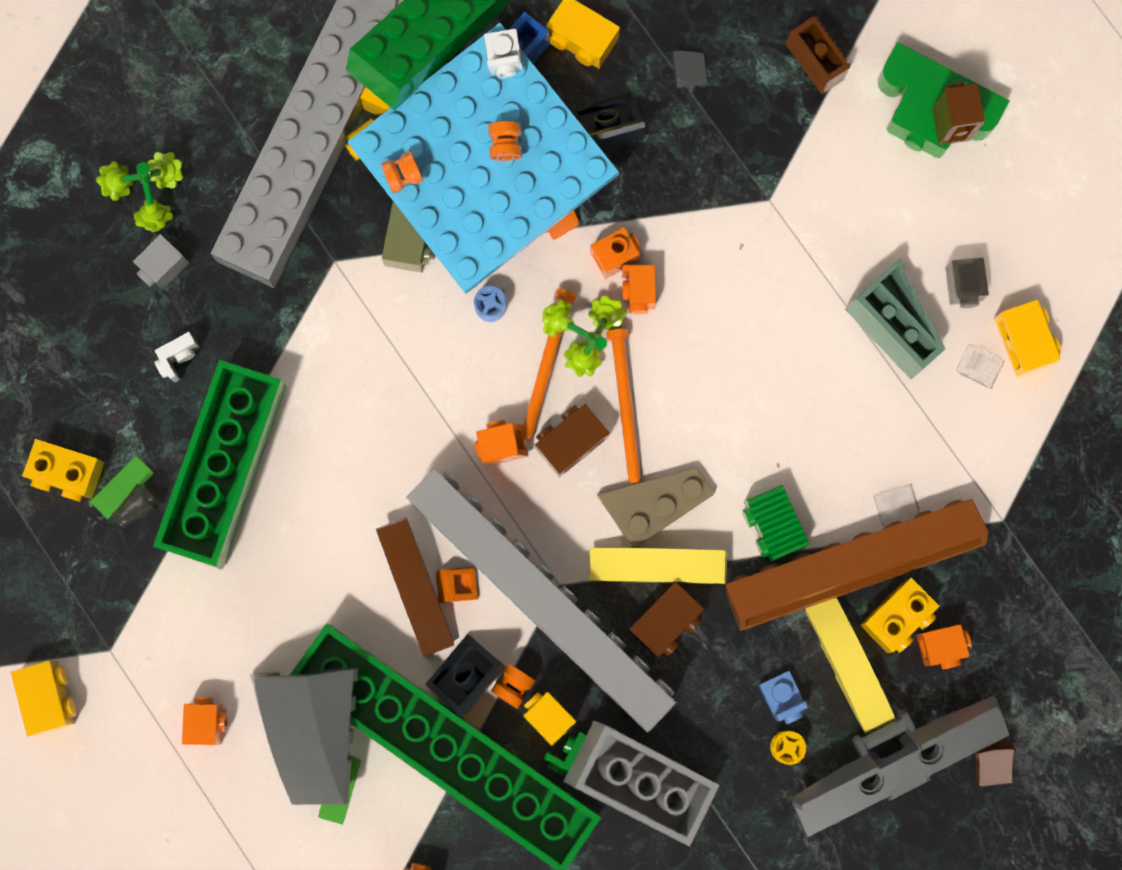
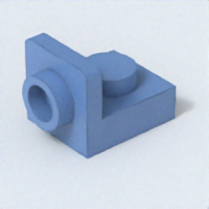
[758,671,809,724]

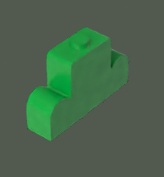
[877,42,1010,158]

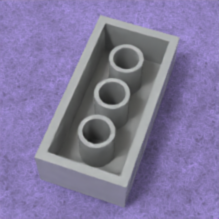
[564,721,719,847]

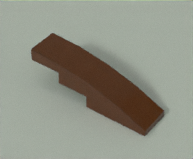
[376,517,454,657]

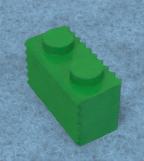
[742,485,809,562]

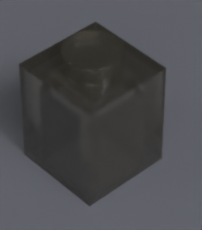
[945,257,989,308]

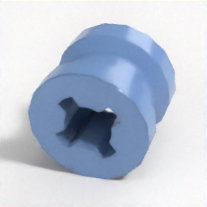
[474,286,507,322]

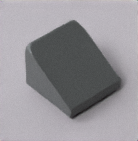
[672,51,708,88]

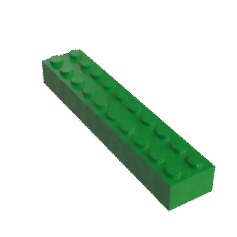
[290,623,601,870]

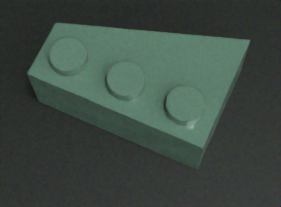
[845,258,945,380]

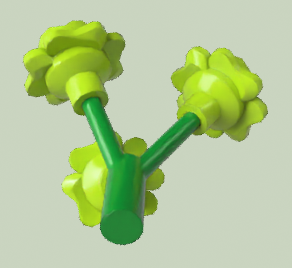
[96,152,184,232]
[541,295,627,377]

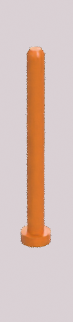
[523,289,577,441]
[606,329,641,484]

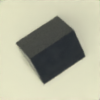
[570,94,645,152]
[425,634,506,718]

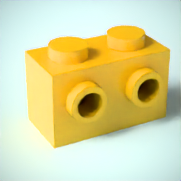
[22,439,105,502]
[860,578,939,653]

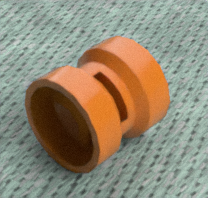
[488,121,522,161]
[381,151,424,193]
[491,663,536,709]

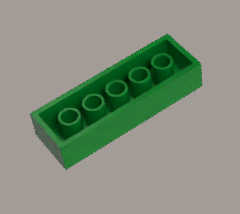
[346,0,513,111]
[153,360,287,569]

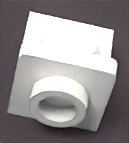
[484,29,523,78]
[154,332,200,383]

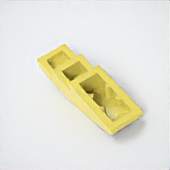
[589,548,727,584]
[805,598,895,734]

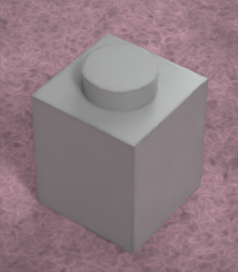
[133,234,189,290]

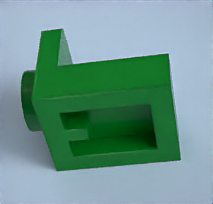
[544,732,587,776]

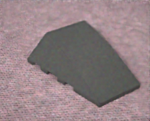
[250,668,358,805]

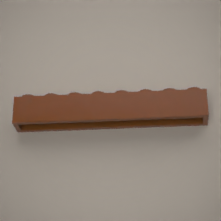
[725,499,989,631]

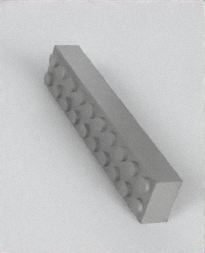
[211,0,404,288]
[406,469,676,732]

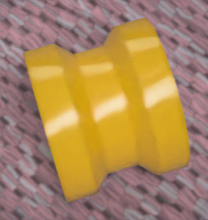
[770,731,806,765]

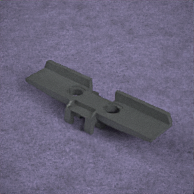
[790,696,1009,837]

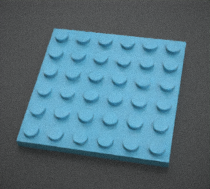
[347,23,619,294]

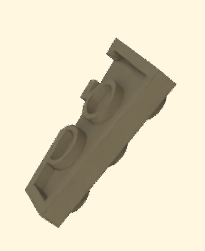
[597,468,714,548]

